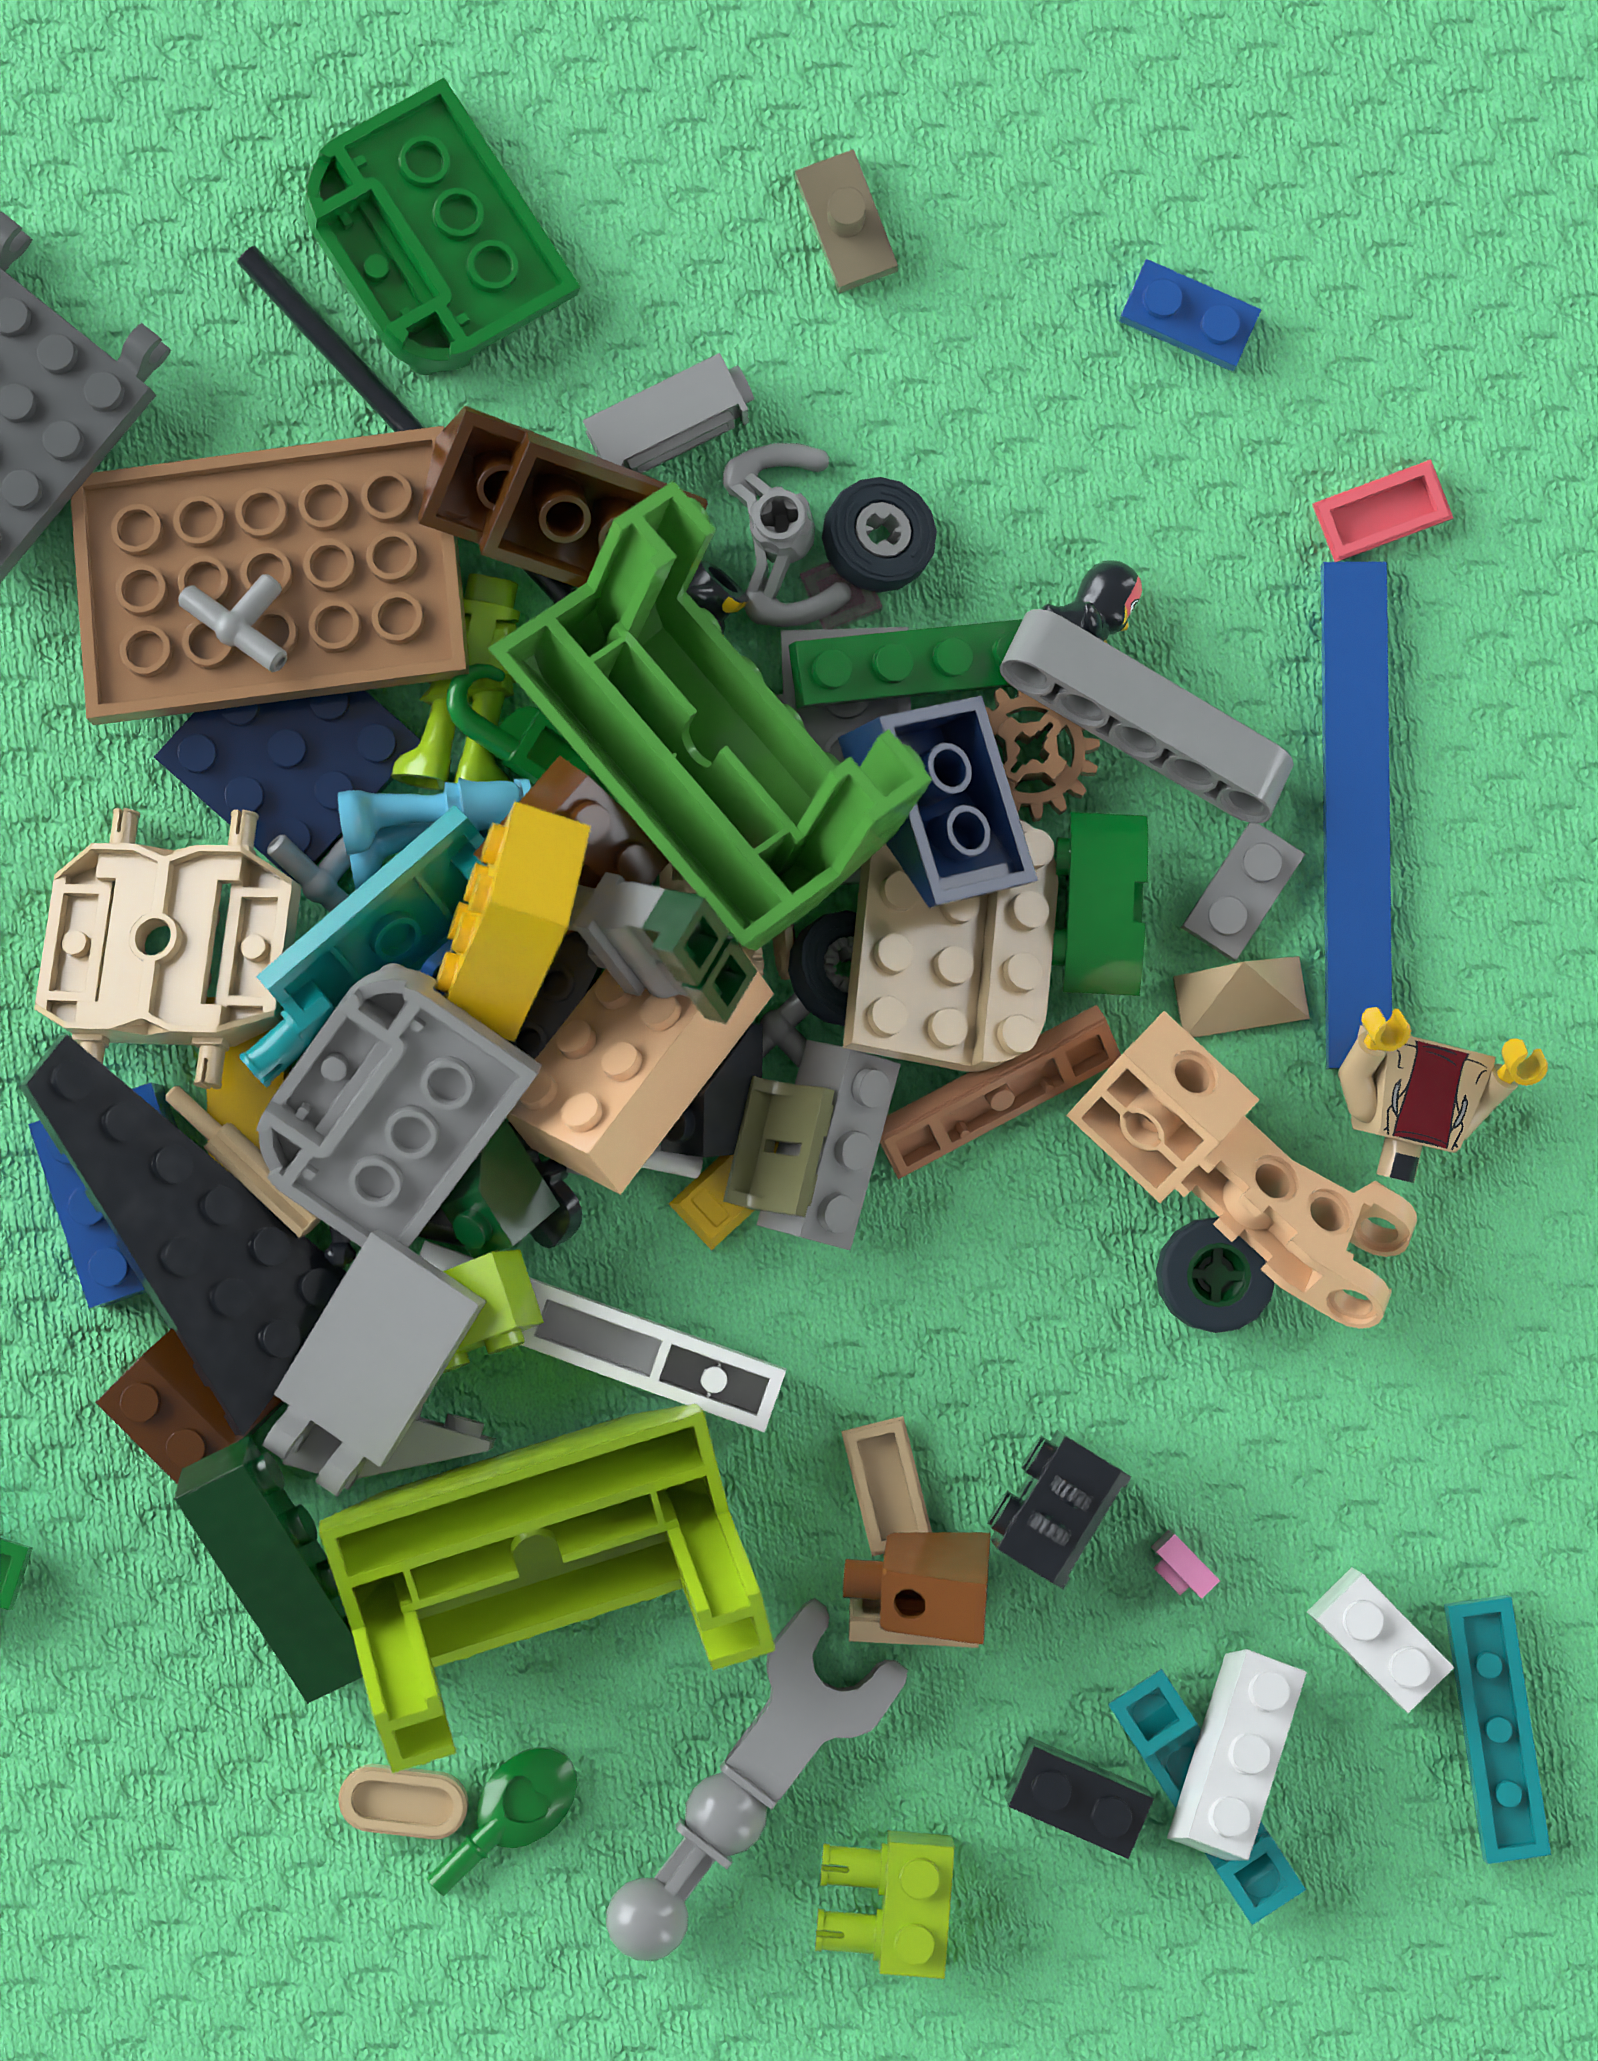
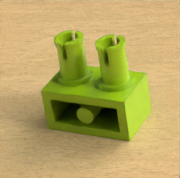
[815,1830,955,1979]

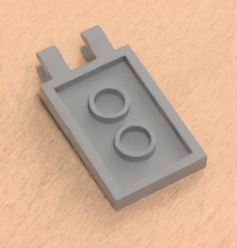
[262,1229,486,1496]

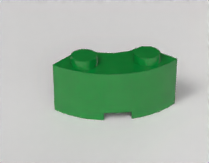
[1051,812,1148,996]

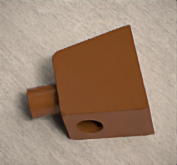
[843,1532,991,1644]

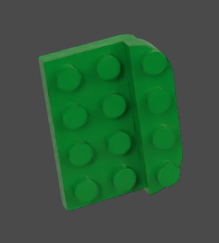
[305,78,580,375]

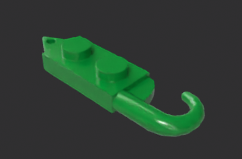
[446,663,625,809]

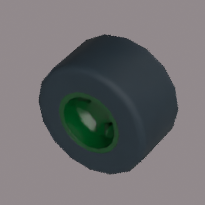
[1156,1217,1275,1333]

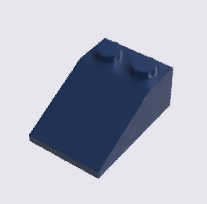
[838,696,1038,908]

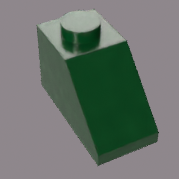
[440,1118,560,1259]

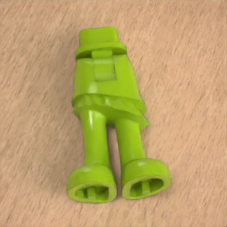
[391,573,520,790]

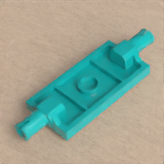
[239,805,488,1088]

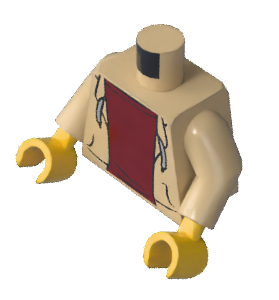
[1338,1007,1548,1183]

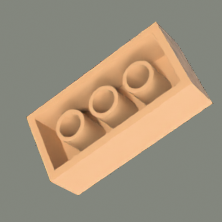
[506,950,774,1195]

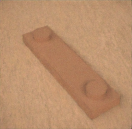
[880,1005,1121,1179]

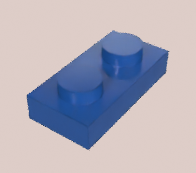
[1119,259,1261,372]

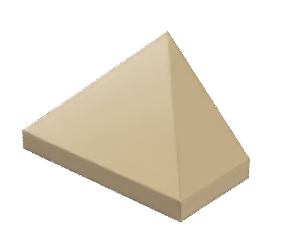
[1173,956,1310,1038]

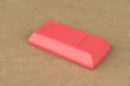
[1312,459,1453,562]

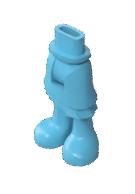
[338,777,532,889]

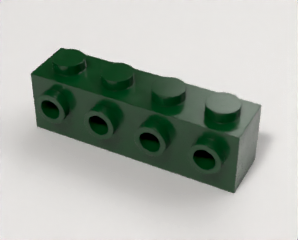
[174,1436,363,1704]

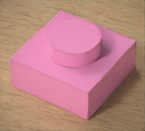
[1151,1530,1220,1599]

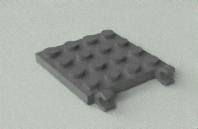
[0,211,171,583]

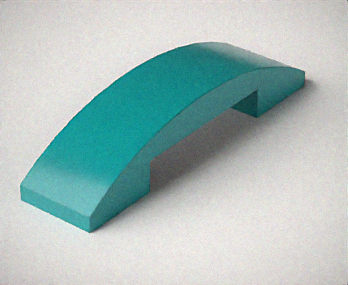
[1108,1669,1306,1925]

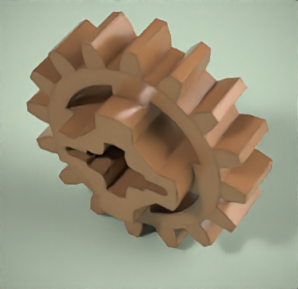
[985,688,1100,822]

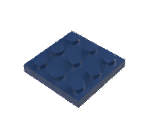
[154,690,421,884]

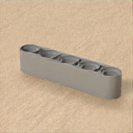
[999,609,1294,823]

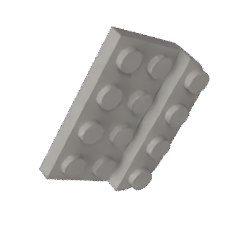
[256,964,542,1248]

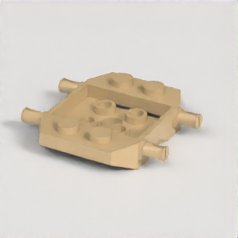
[34,808,302,1089]

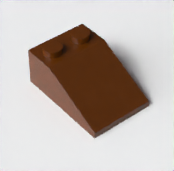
[95,1329,285,1485]

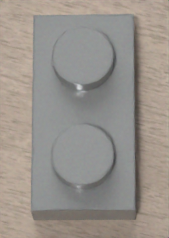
[1181,822,1305,962]

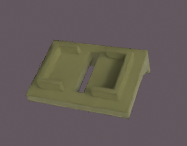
[723,1076,835,1217]

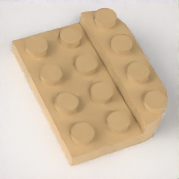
[843,819,1058,1072]

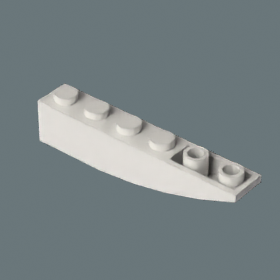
[419,1241,787,1433]

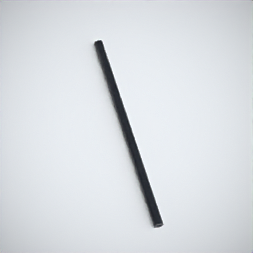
[237,246,576,603]

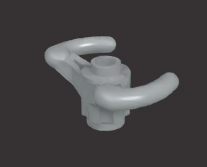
[723,443,852,627]

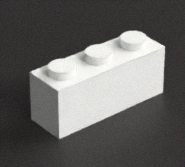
[1167,1649,1307,1861]

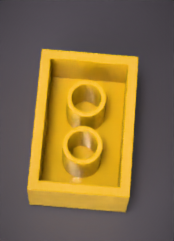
[435,801,591,1042]

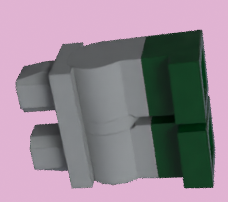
[567,872,757,1024]

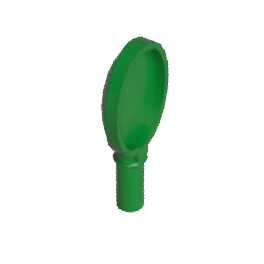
[427,1747,577,1896]

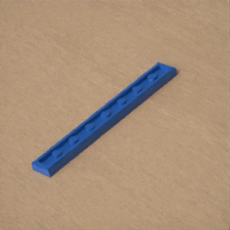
[1321,562,1392,1069]

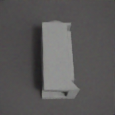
[583,353,754,474]

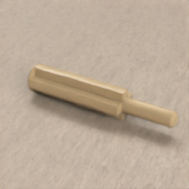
[166,1086,321,1239]

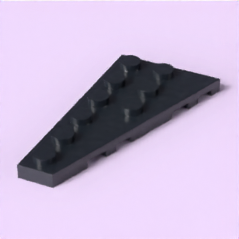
[19,1034,347,1436]

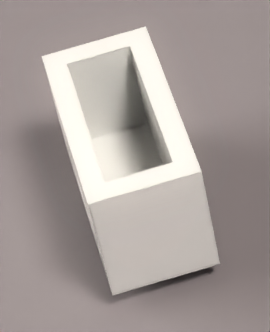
[1307,1567,1454,1713]

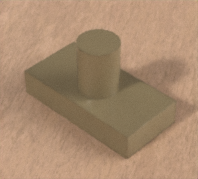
[795,149,898,293]

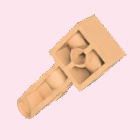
[1066,1011,1417,1329]

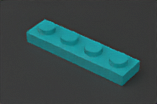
[1444,1595,1551,1864]

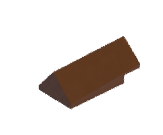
[418,406,708,588]

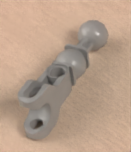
[606,1598,908,1961]

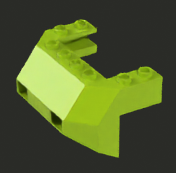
[319,1403,776,1774]

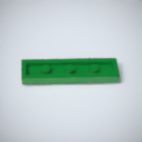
[788,619,1023,709]

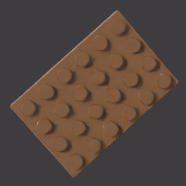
[71,426,470,725]

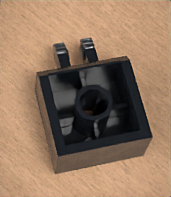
[987,1430,1131,1589]

